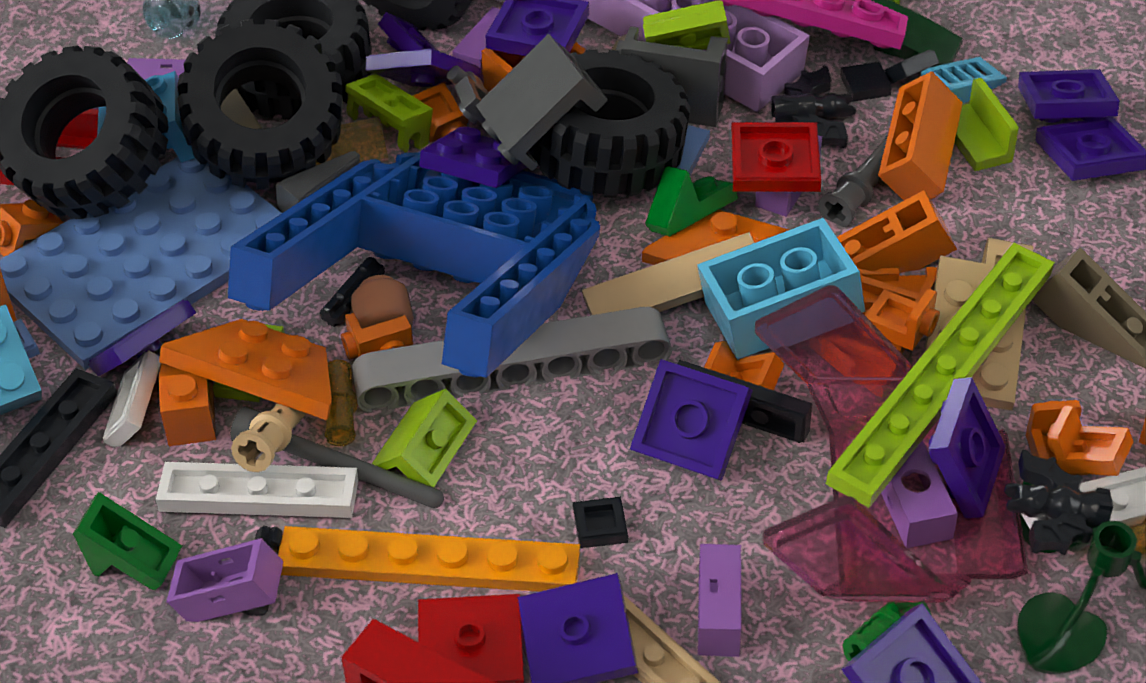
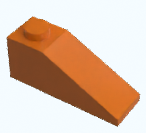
[837,190,957,273]
[159,340,216,446]

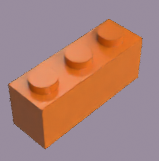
[878,71,963,201]

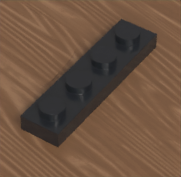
[0,368,117,528]

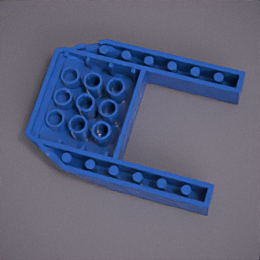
[228,152,600,378]

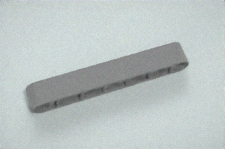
[351,307,672,413]

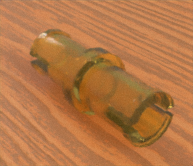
[325,359,358,447]

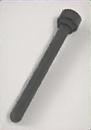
[230,406,444,508]

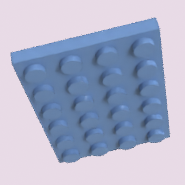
[0,157,282,370]

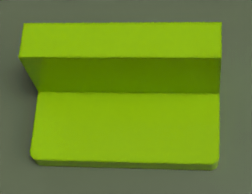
[643,0,731,50]
[954,78,1019,171]
[371,388,477,488]

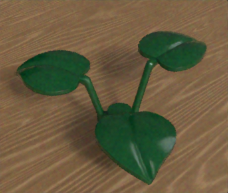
[1014,481,1146,674]

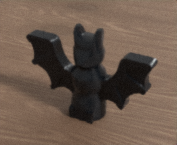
[771,66,856,148]
[1004,449,1113,555]

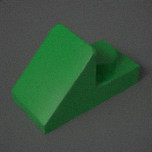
[645,166,739,236]
[73,492,183,590]

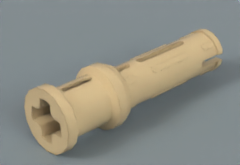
[231,403,306,472]

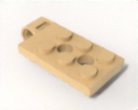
[924,237,1033,410]

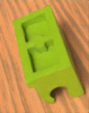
[345,74,433,153]

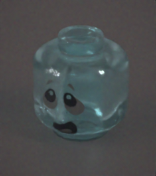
[142,0,201,38]

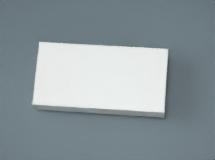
[103,350,161,447]

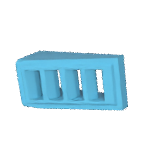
[921,57,1007,104]

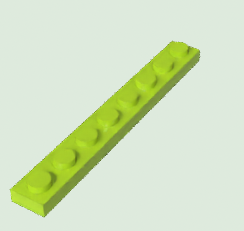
[826,243,1055,508]

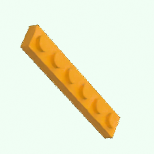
[278,526,580,592]

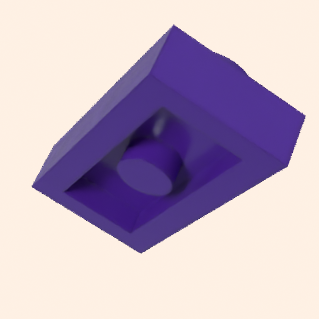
[378,12,438,52]

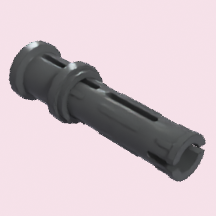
[818,135,888,227]

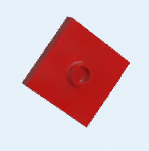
[731,122,822,192]
[418,594,524,683]

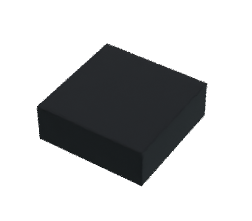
[884,49,939,84]
[840,61,892,102]
[572,497,628,548]

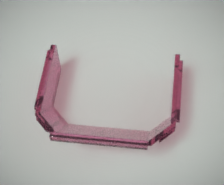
[755,285,1028,603]

